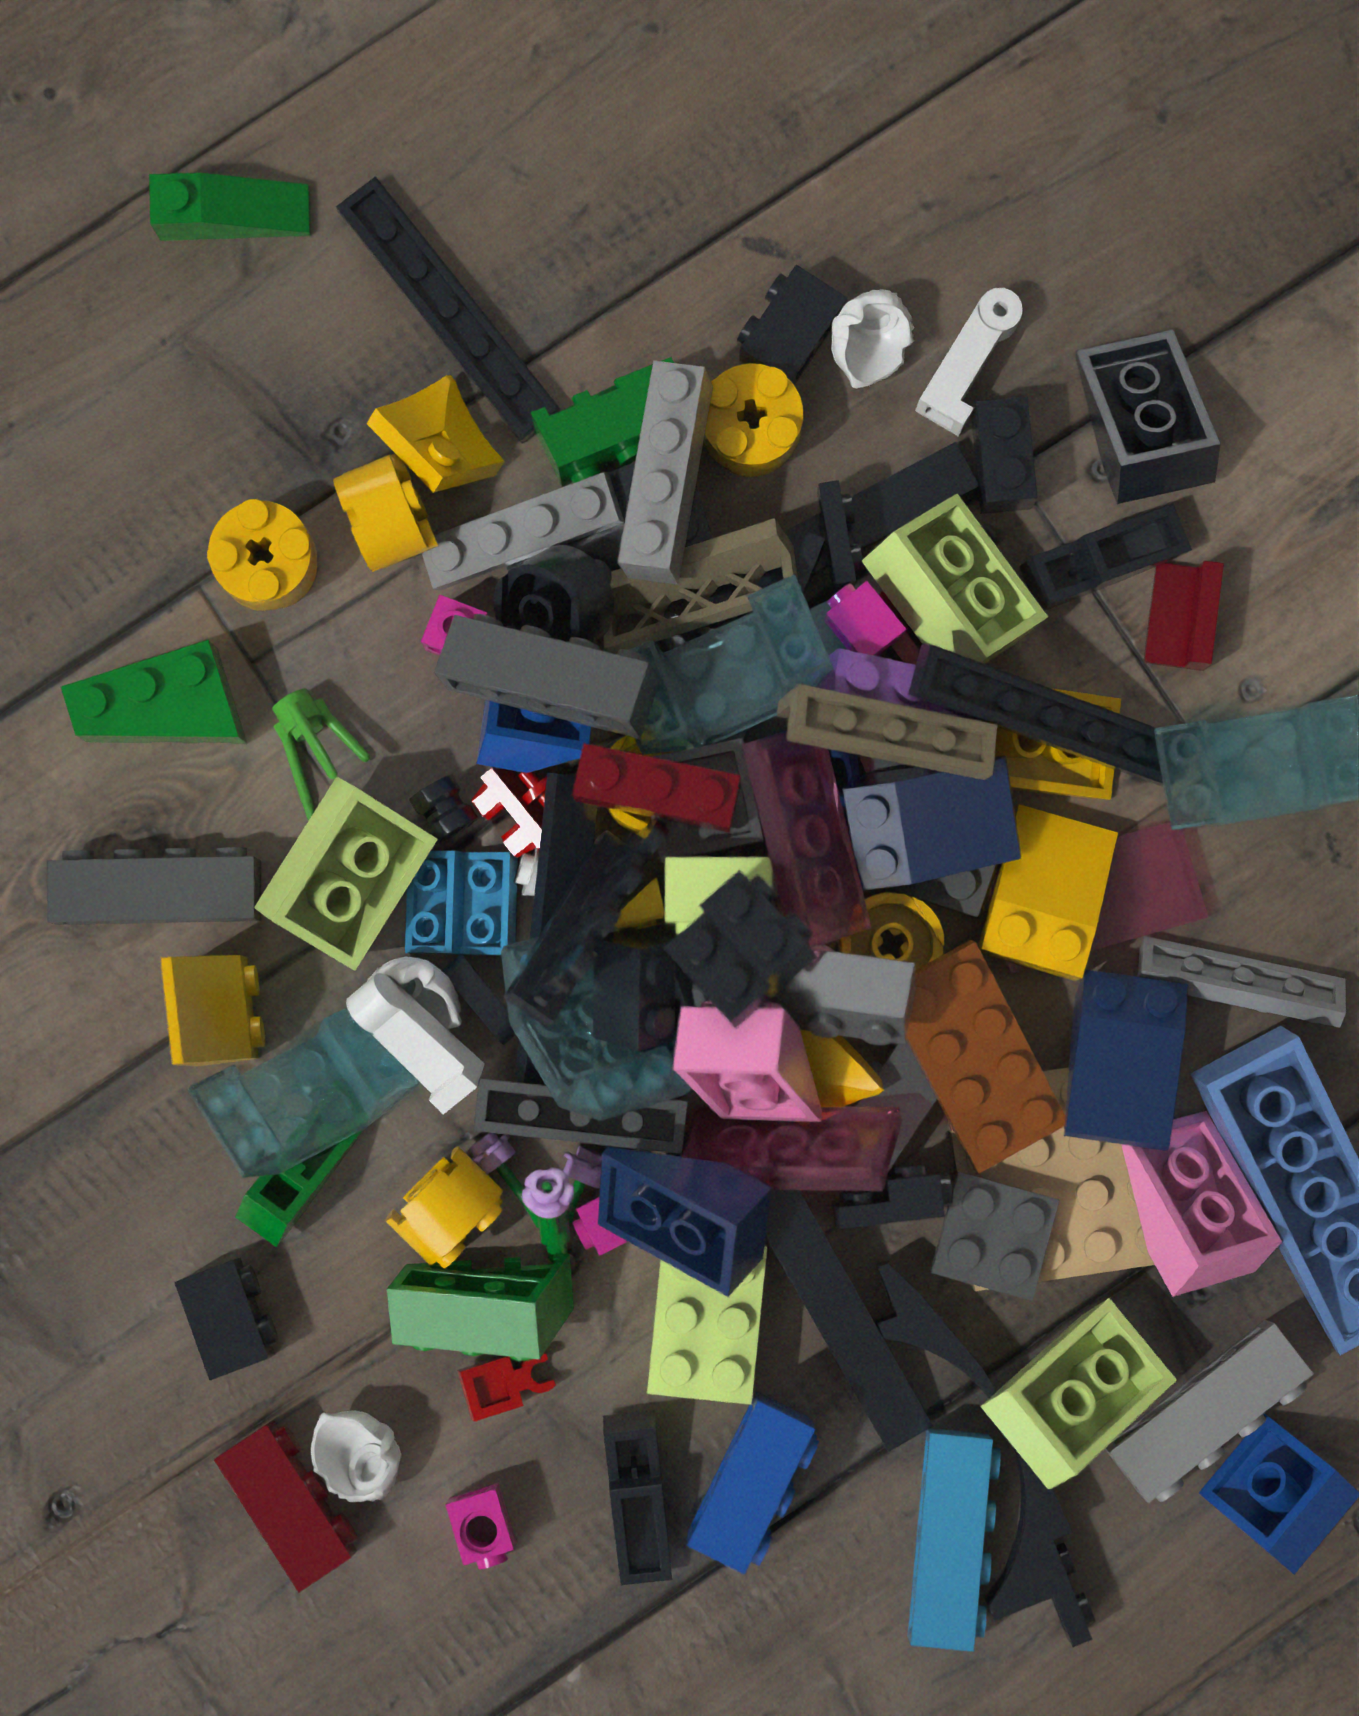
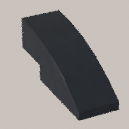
[1019,503,1192,611]
[603,1410,672,1585]

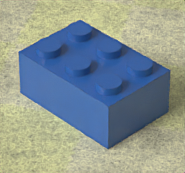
[687,1391,819,1575]

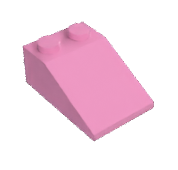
[673,1001,822,1122]
[1121,1111,1282,1297]

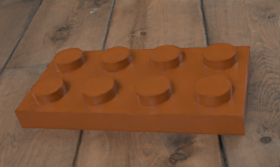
[906,940,1065,1174]

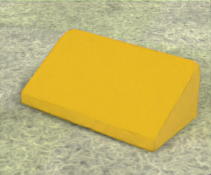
[614,877,665,931]

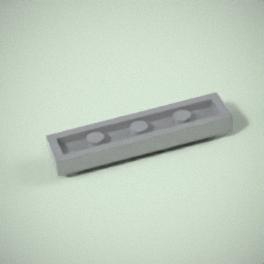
[422,472,625,591]
[1138,936,1346,1028]

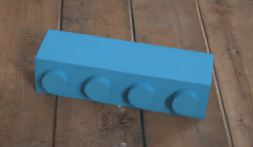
[907,1428,1001,1652]

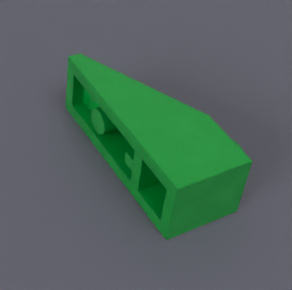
[149,173,311,241]
[235,1082,376,1247]

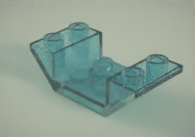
[630,574,834,754]
[1153,695,1359,831]
[501,937,691,1121]
[188,1007,421,1178]

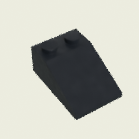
[1076,330,1220,504]

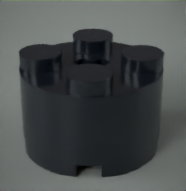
[493,545,614,643]

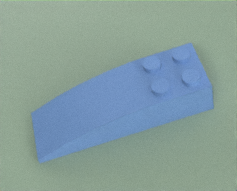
[1190,1026,1359,1355]

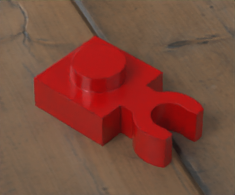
[457,1353,556,1422]

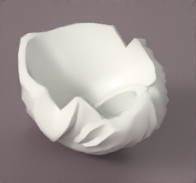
[831,289,914,388]
[368,957,462,1030]
[311,1410,401,1502]

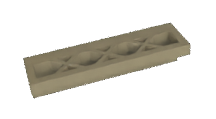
[603,518,800,654]
[777,684,997,780]

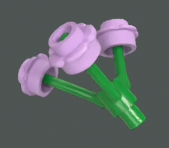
[469,1132,602,1262]

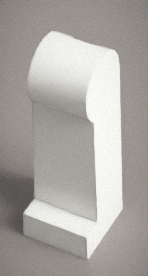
[915,288,1022,437]
[346,973,485,1114]

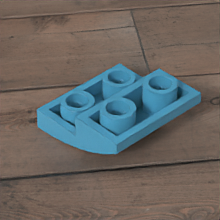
[405,851,518,956]

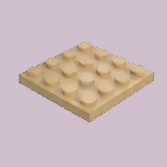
[948,1067,1155,1291]

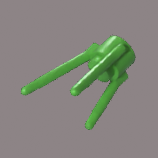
[272,688,370,821]

